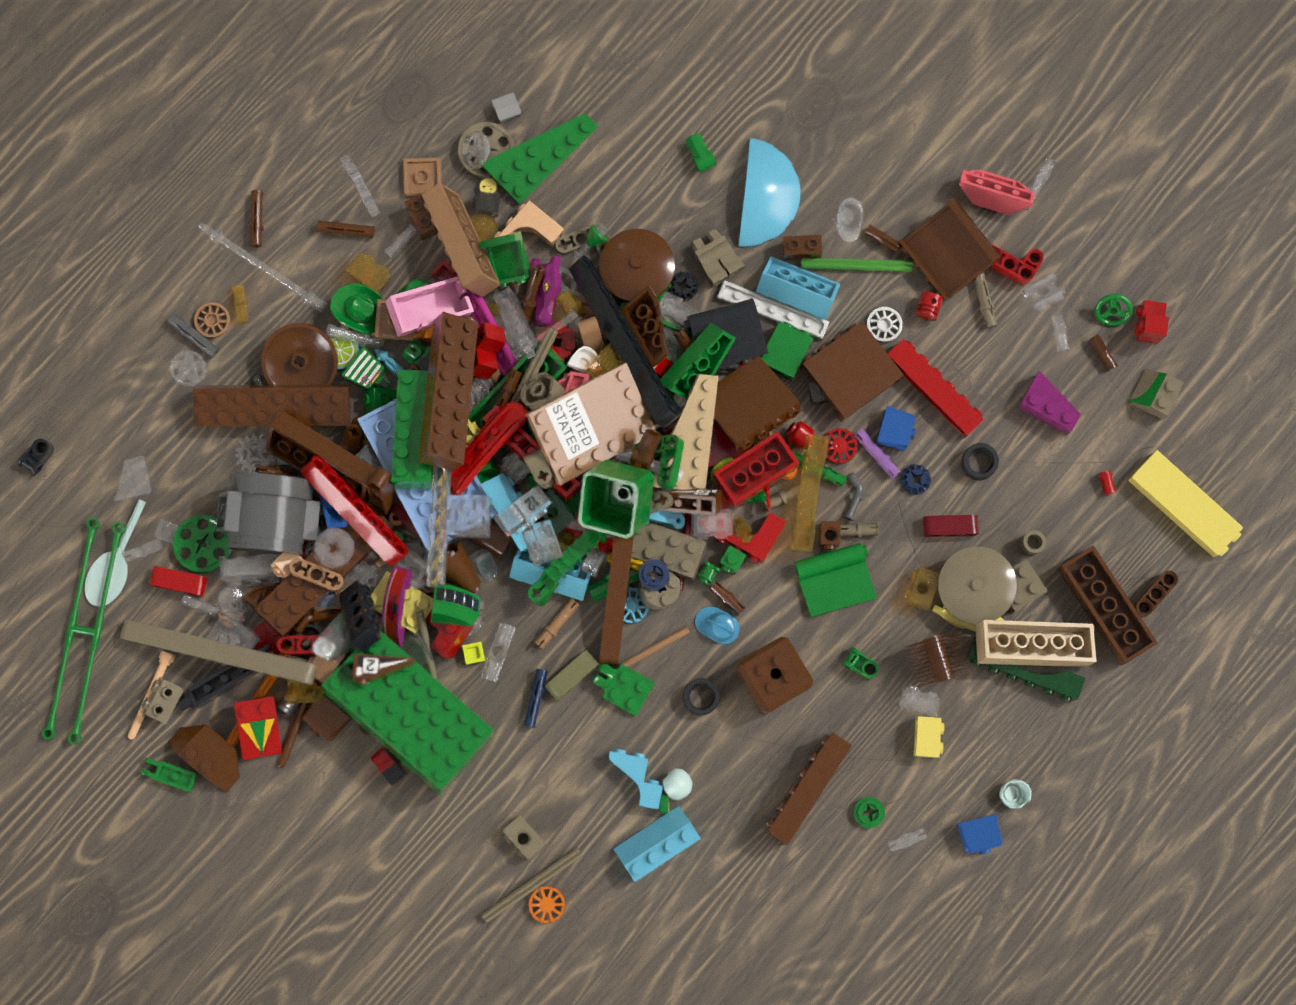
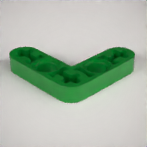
[634,434,684,490]

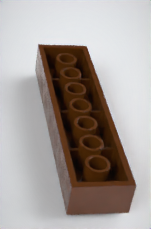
[418,312,478,471]
[193,385,351,427]
[255,502,394,637]

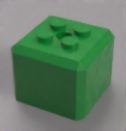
[578,460,654,539]

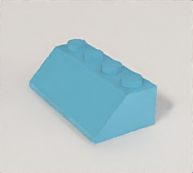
[756,256,840,320]
[481,473,546,552]
[509,543,596,601]
[614,806,701,882]

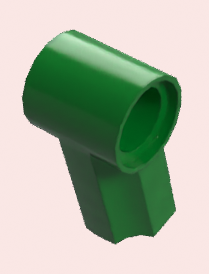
[685,133,717,173]

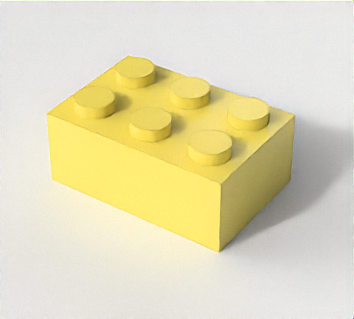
[371,571,434,636]

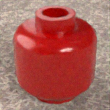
[786,421,815,449]

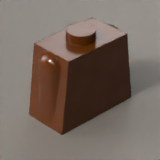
[303,693,352,741]

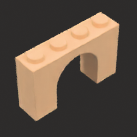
[484,200,564,290]

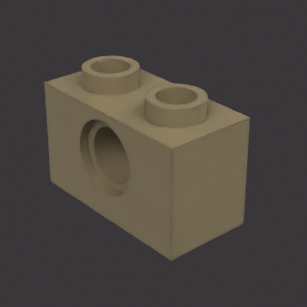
[502,815,547,860]

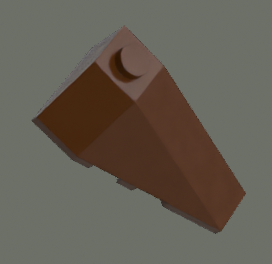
[621,286,668,367]

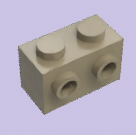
[141,677,184,724]

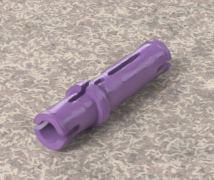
[854,429,901,479]

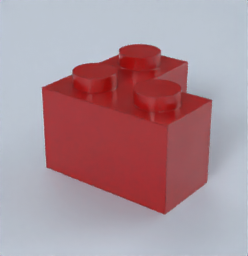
[1134,300,1169,344]
[473,322,506,380]
[425,610,474,658]

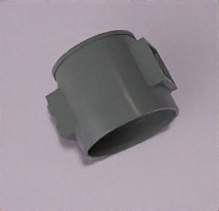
[215,472,322,556]

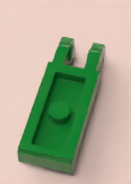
[140,758,198,792]

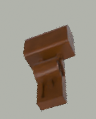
[468,479,531,560]

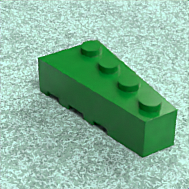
[660,323,736,399]

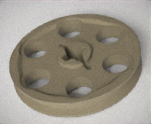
[458,122,514,179]

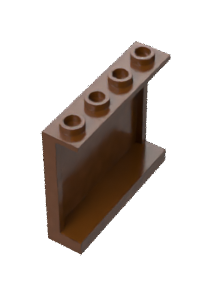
[899,198,1002,300]
[800,322,904,422]
[714,356,801,453]

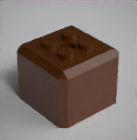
[735,636,813,715]

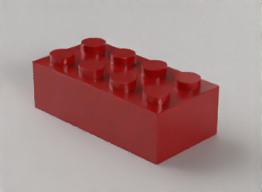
[713,431,799,509]

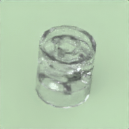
[470,376,494,408]

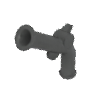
[843,473,870,521]

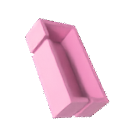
[385,276,474,337]

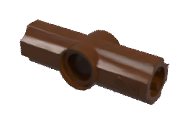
[630,428,662,470]

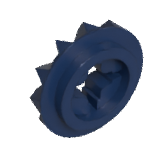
[900,464,931,495]
[638,559,669,591]

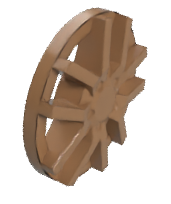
[194,302,230,338]

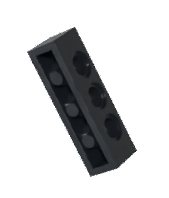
[340,580,381,652]

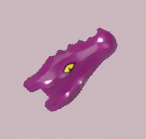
[528,256,562,327]

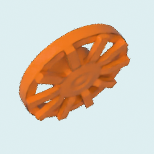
[528,886,565,924]

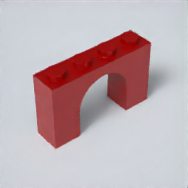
[696,486,786,564]

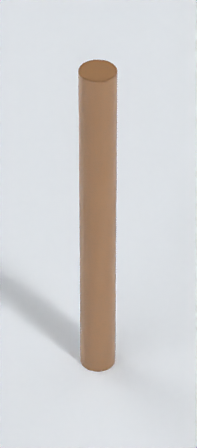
[619,626,690,667]

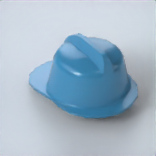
[695,606,740,644]

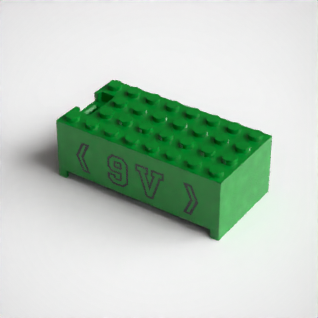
[322,631,494,797]

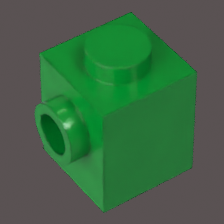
[719,546,746,574]

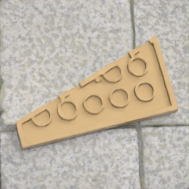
[653,374,718,490]

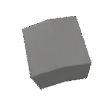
[492,92,522,123]

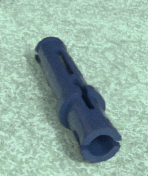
[523,669,548,728]

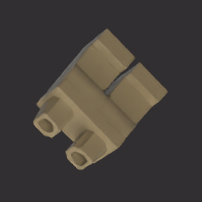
[692,229,745,288]

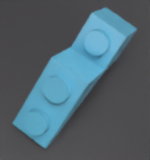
[609,749,663,810]

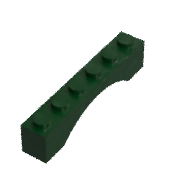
[966,636,1086,702]

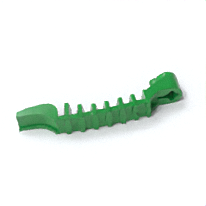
[528,529,614,607]

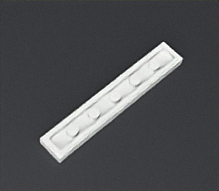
[717,280,829,340]

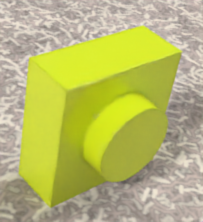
[462,642,485,665]

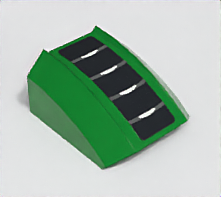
[431,583,480,626]

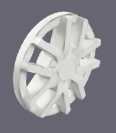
[867,307,902,343]

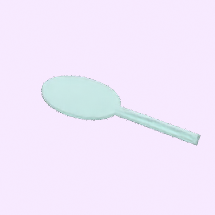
[85,499,146,607]

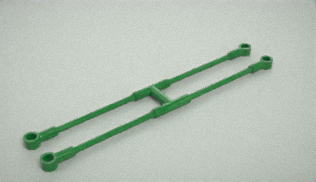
[42,518,126,744]

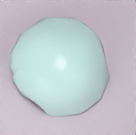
[663,768,692,800]
[999,779,1032,809]

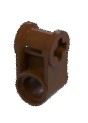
[340,416,365,455]

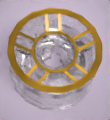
[581,548,609,578]

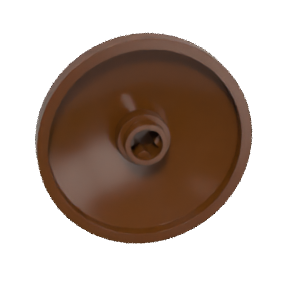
[599,229,675,302]
[261,323,339,385]

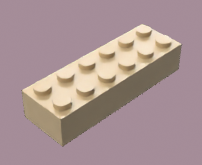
[975,620,1096,667]

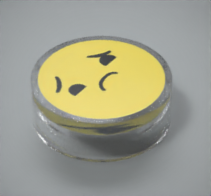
[479,177,498,197]

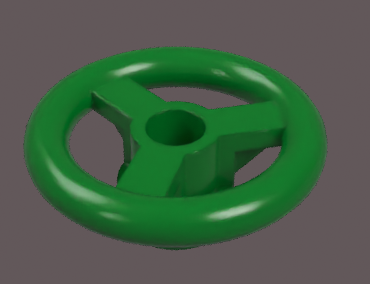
[1094,294,1133,327]

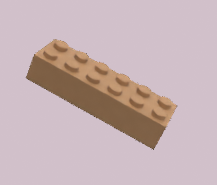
[422,182,500,297]

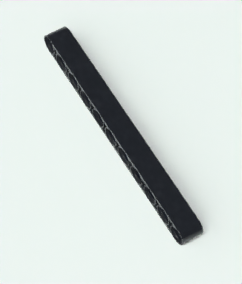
[569,255,680,428]

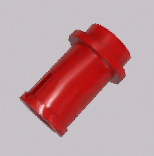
[1098,470,1116,495]

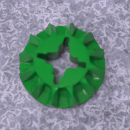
[854,797,885,828]

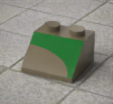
[1128,369,1184,420]

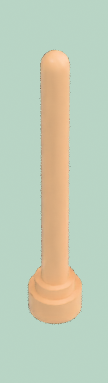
[128,650,176,740]

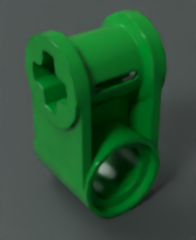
[841,647,879,680]

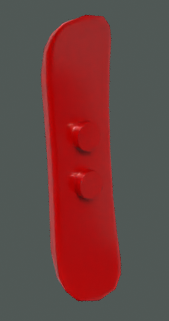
[444,402,528,497]

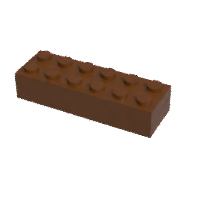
[265,412,376,503]
[1057,545,1158,666]
[765,732,852,845]

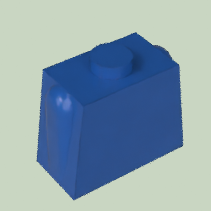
[876,405,916,451]
[956,814,1003,855]

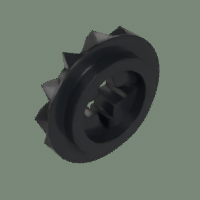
[668,271,698,301]

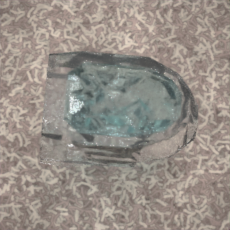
[469,549,497,583]

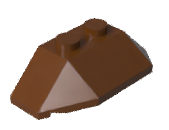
[168,724,240,792]

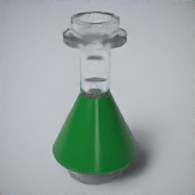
[572,223,609,261]

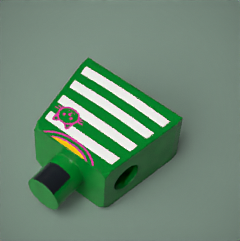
[342,346,390,391]

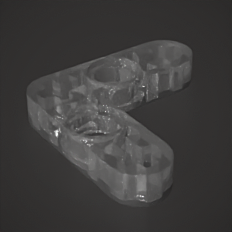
[339,154,380,218]

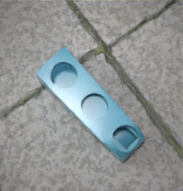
[647,506,685,529]

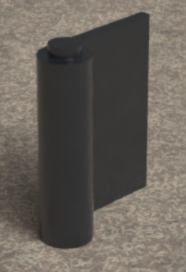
[684,298,768,367]

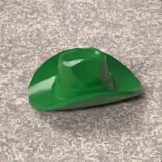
[330,283,383,335]

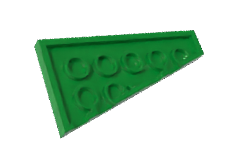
[480,113,598,205]

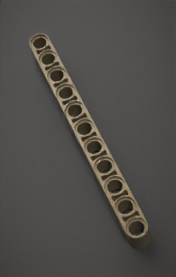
[120,620,317,685]

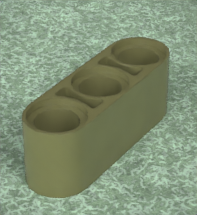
[545,650,599,701]

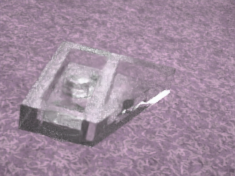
[115,456,153,502]

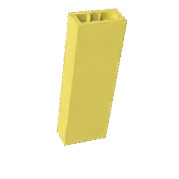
[1128,450,1243,558]

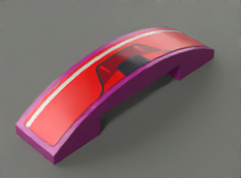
[382,566,412,646]

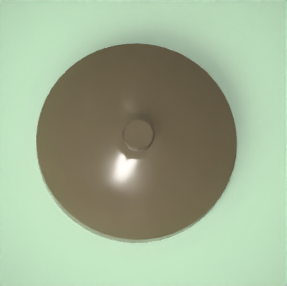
[938,546,1017,624]

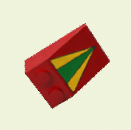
[233,695,282,760]

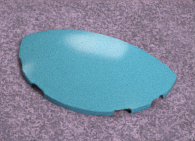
[738,138,800,247]

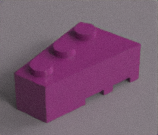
[1018,371,1081,435]

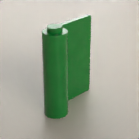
[794,543,877,618]

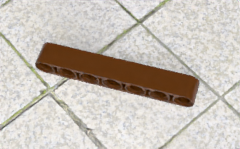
[599,535,634,665]

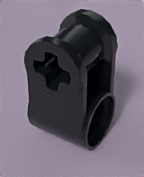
[18,439,54,476]

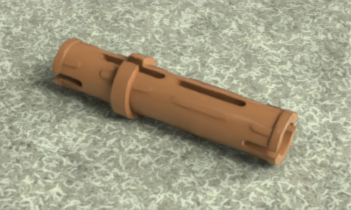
[534,598,580,650]

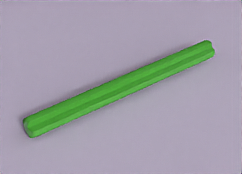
[801,258,913,272]

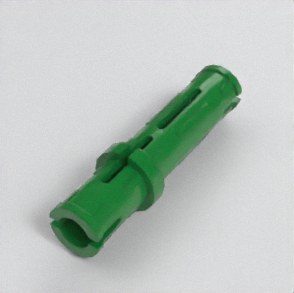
[794,452,847,488]

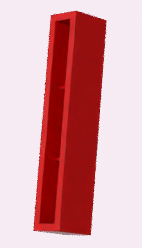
[888,339,984,438]

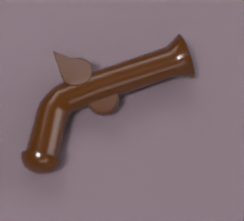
[294,608,340,634]

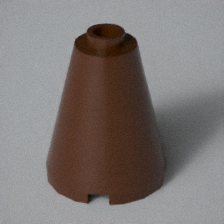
[430,540,481,594]

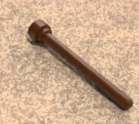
[278,680,322,768]

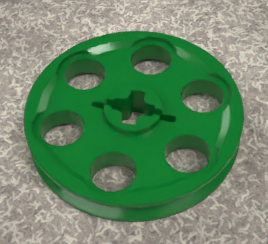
[173,515,232,573]

